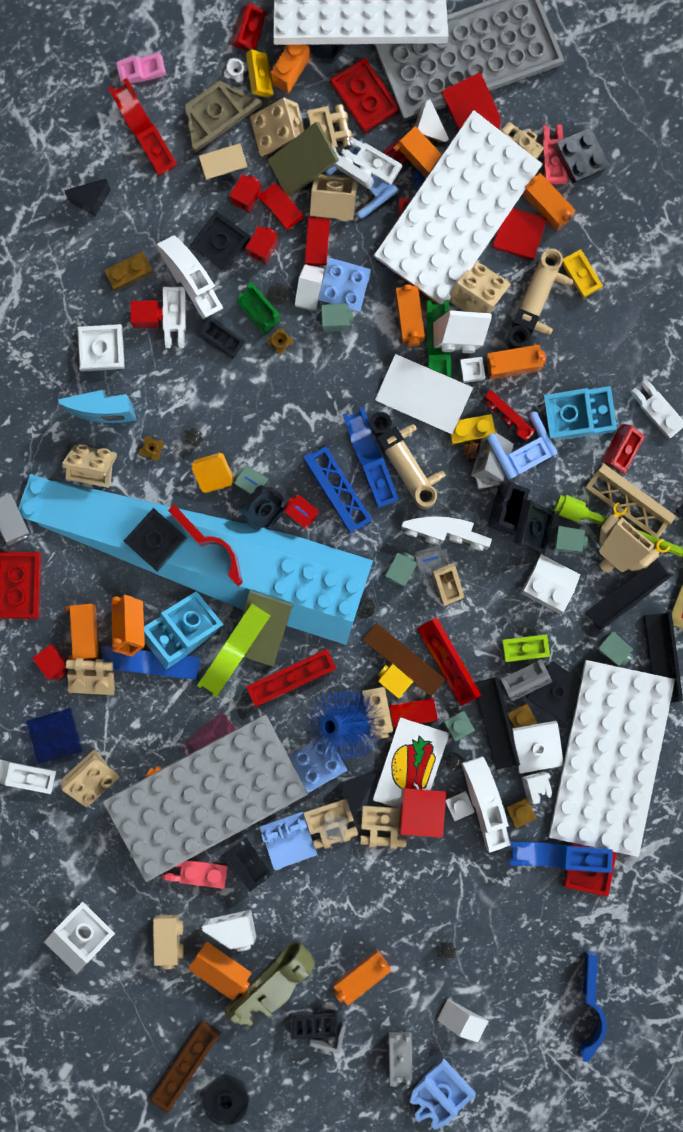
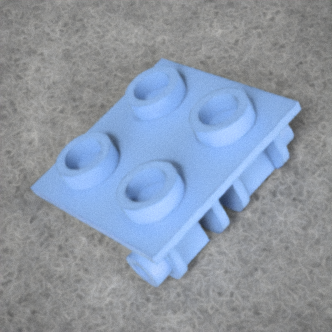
[319,258,371,312]
[289,736,348,793]
[260,812,317,870]

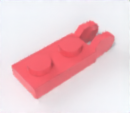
[542,125,568,185]
[162,860,228,889]

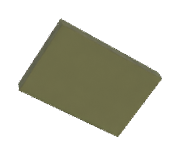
[268,122,339,198]
[241,590,293,667]

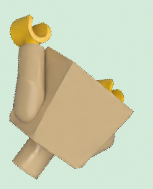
[599,503,670,573]

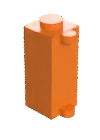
[393,126,442,178]
[522,173,576,232]
[395,285,425,347]
[486,345,546,380]
[111,595,145,657]
[65,604,99,661]
[188,941,251,1001]
[333,949,391,1006]

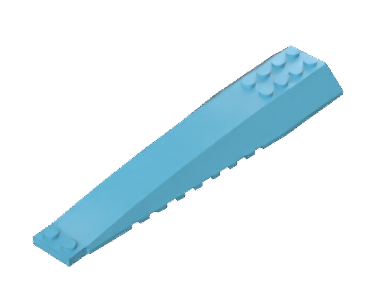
[18,474,373,645]

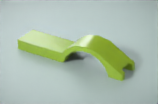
[197,604,271,698]

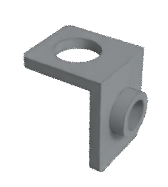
[309,1022,346,1054]

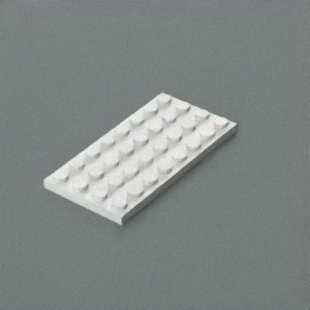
[274,0,448,45]
[373,110,542,304]
[549,660,675,857]

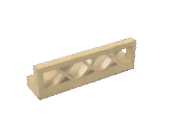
[585,464,676,538]

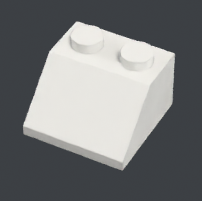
[433,311,491,353]
[520,554,580,614]
[44,902,115,974]
[202,909,256,951]

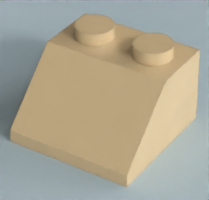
[310,174,358,221]

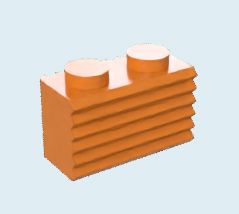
[271,44,310,93]

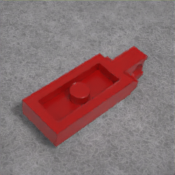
[484,390,535,442]

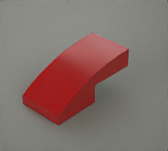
[258,183,304,230]
[305,217,330,266]

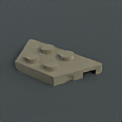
[185,81,262,153]

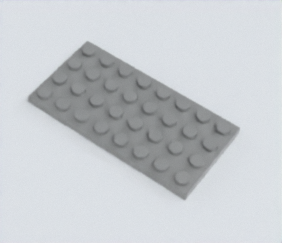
[374,0,565,122]
[103,713,308,882]

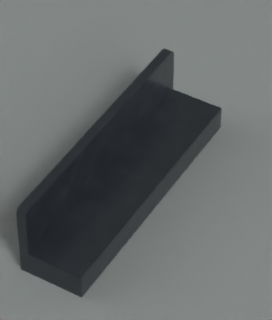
[585,559,674,630]
[643,612,683,703]
[474,677,520,770]

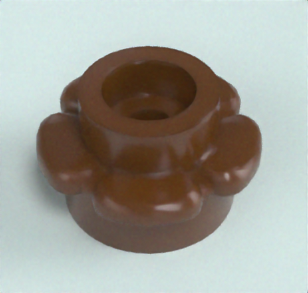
[464,440,480,462]

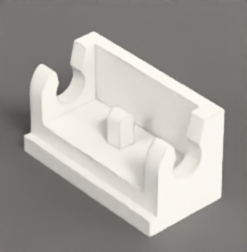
[521,771,552,804]

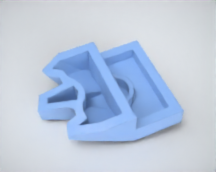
[410,1058,476,1130]

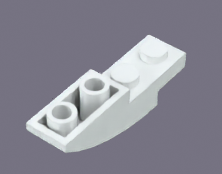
[155,235,223,319]
[401,517,492,551]
[462,757,510,852]

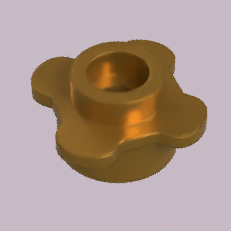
[267,328,293,354]
[139,436,165,461]

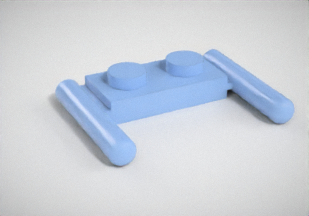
[325,140,398,219]
[487,412,558,480]

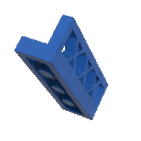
[303,446,372,534]

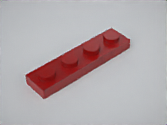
[417,617,481,706]
[246,649,337,707]

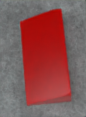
[230,2,267,51]
[601,424,645,474]
[389,698,438,728]

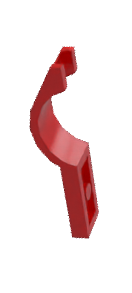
[108,78,177,176]
[168,504,243,586]

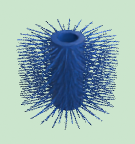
[302,689,385,761]

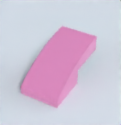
[116,52,166,84]

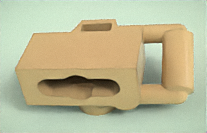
[500,123,544,160]

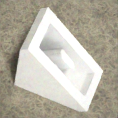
[415,99,449,142]
[295,264,326,311]
[437,999,488,1042]

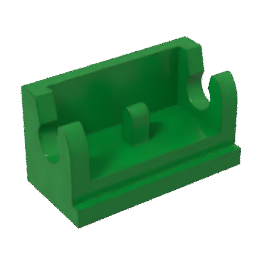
[236,282,281,335]

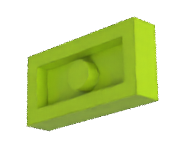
[502,634,550,662]

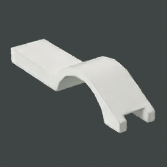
[0,759,56,794]

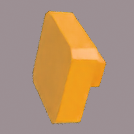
[191,453,234,493]

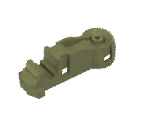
[224,941,315,1027]

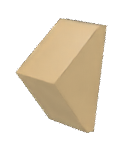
[431,563,465,606]

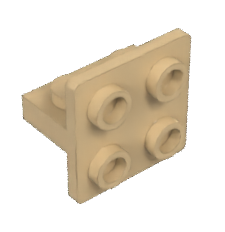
[62,444,117,488]
[61,750,119,807]

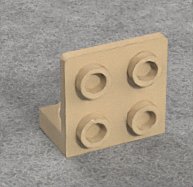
[250,98,305,156]
[449,261,511,314]

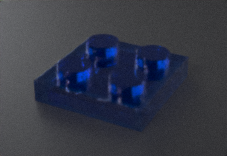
[26,708,83,764]

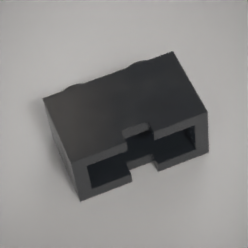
[487,482,530,534]

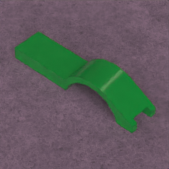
[426,300,451,378]

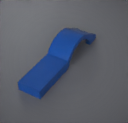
[343,407,399,508]
[100,646,201,680]
[509,841,613,873]
[579,951,607,1062]

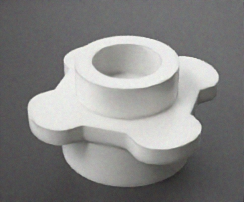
[224,58,248,83]

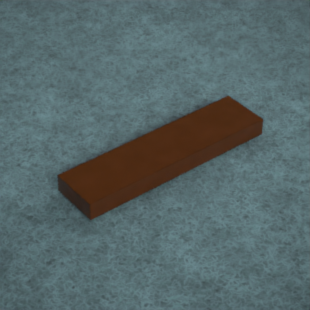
[363,623,446,697]
[150,1020,221,1113]

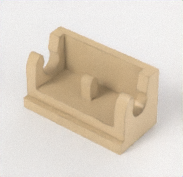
[199,143,248,180]

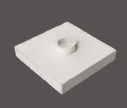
[78,324,125,372]
[512,721,564,773]

